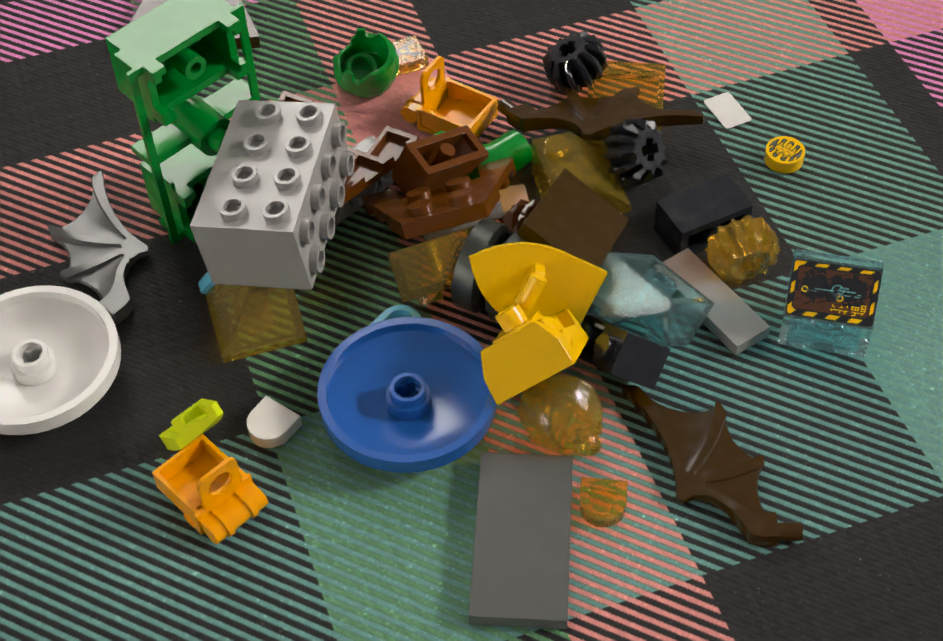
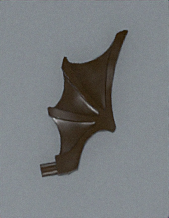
[497,87,704,140]
[622,385,803,546]

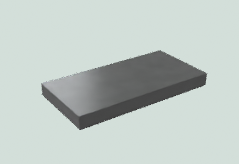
[469,452,573,629]

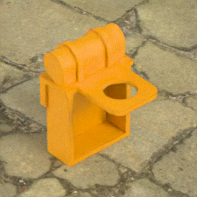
[401,56,498,138]
[152,434,268,545]

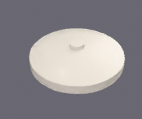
[0,285,121,435]

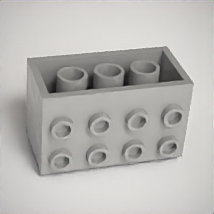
[190,100,355,290]

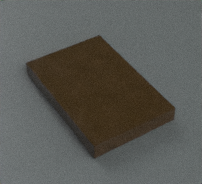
[516,168,629,267]

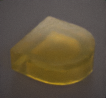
[579,477,628,527]

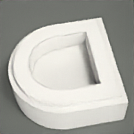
[247,396,302,448]

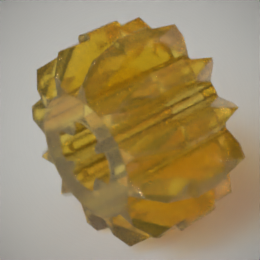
[705,215,781,284]

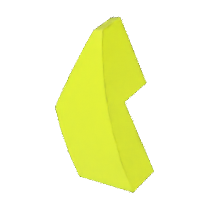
[159,398,223,451]

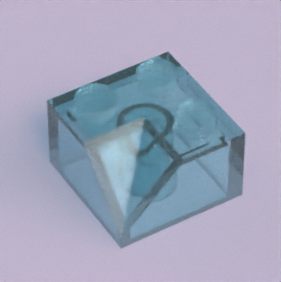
[592,252,715,347]

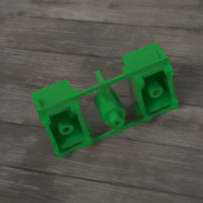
[105,0,261,245]

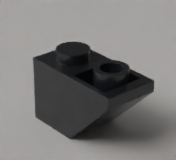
[578,314,670,390]

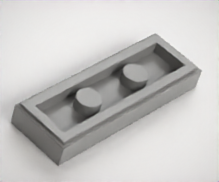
[654,248,770,356]

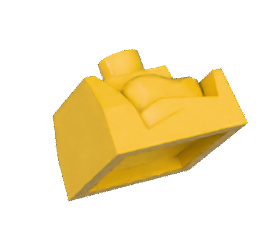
[481,303,589,405]

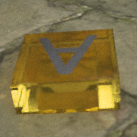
[392,35,429,76]

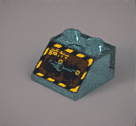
[778,249,884,357]

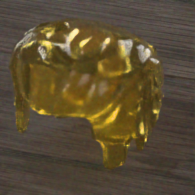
[518,374,603,457]

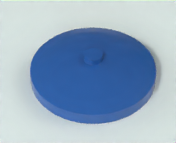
[317,317,497,473]

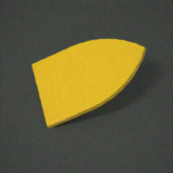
[469,242,608,324]

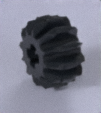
[542,31,609,94]
[603,117,670,186]

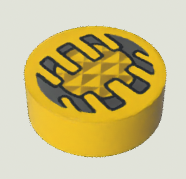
[764,136,805,174]

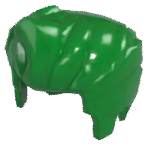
[332,28,399,98]

